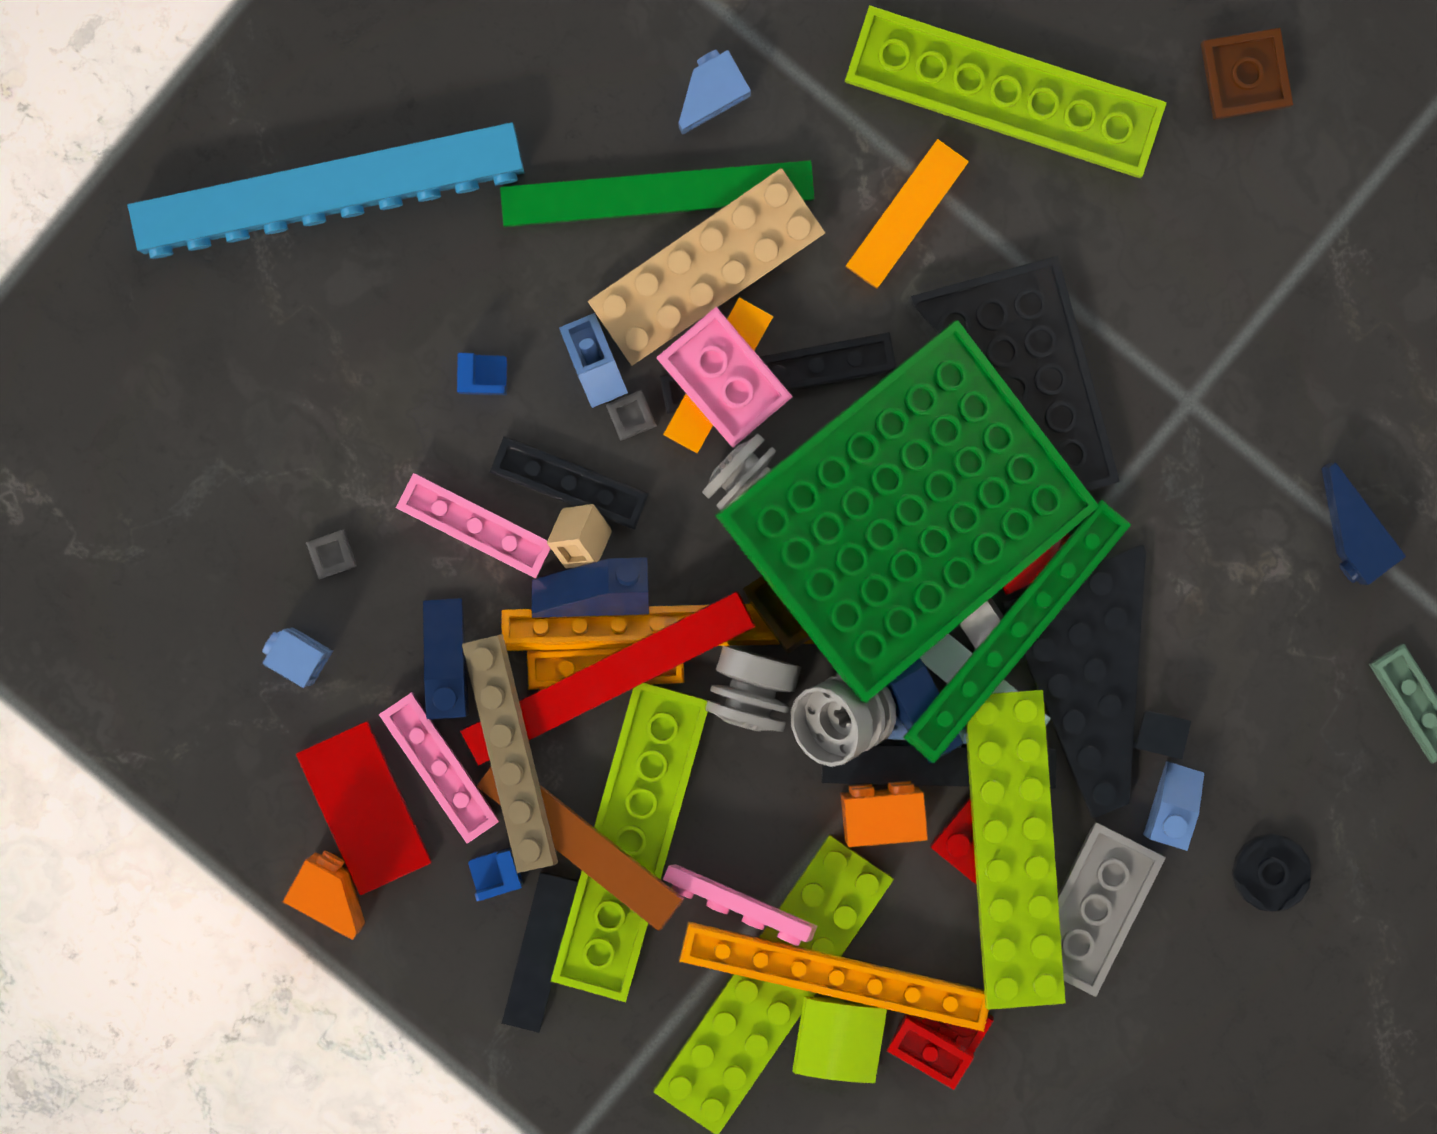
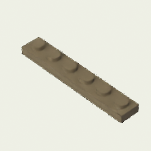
[462,634,558,873]

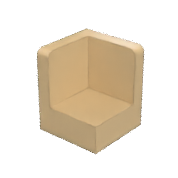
[547,504,612,569]

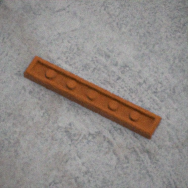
[477,767,684,931]

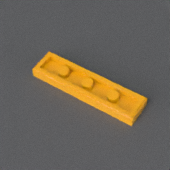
[845,139,969,289]
[663,297,773,454]
[527,648,684,690]

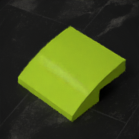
[792,996,887,1083]

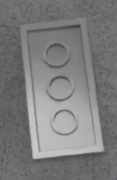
[1058,821,1166,997]

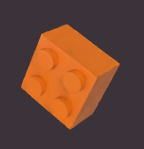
[841,781,928,847]

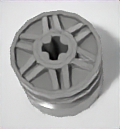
[702,433,776,510]
[705,645,802,732]
[791,673,896,767]

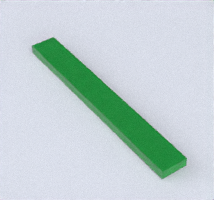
[500,160,815,227]
[903,500,1131,763]

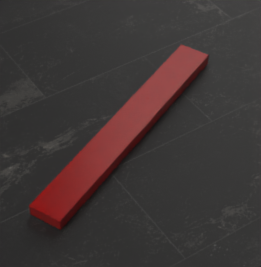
[460,590,756,766]

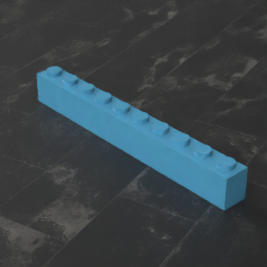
[127,122,525,259]

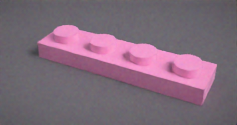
[396,473,551,578]
[379,692,500,843]
[663,864,818,946]

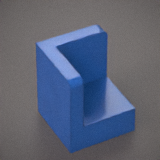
[457,353,507,395]
[468,847,524,901]

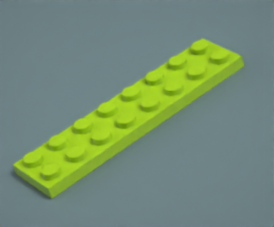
[845,5,1167,179]
[551,683,708,1002]
[965,690,1066,1010]
[653,834,894,1134]

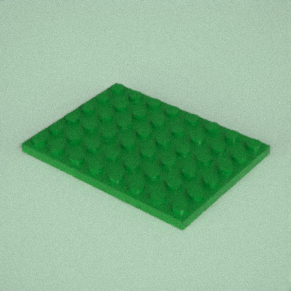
[715,320,1099,703]

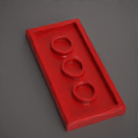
[296,721,432,896]

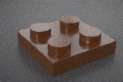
[1201,28,1293,120]

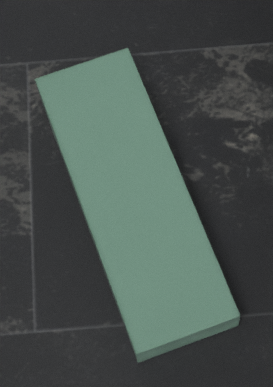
[1369,644,1437,763]

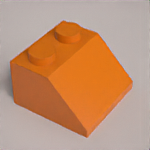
[283,851,365,940]

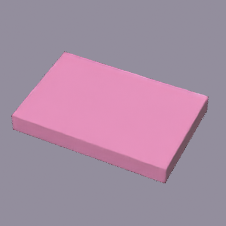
[656,307,793,448]

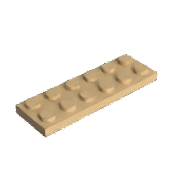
[588,168,825,366]

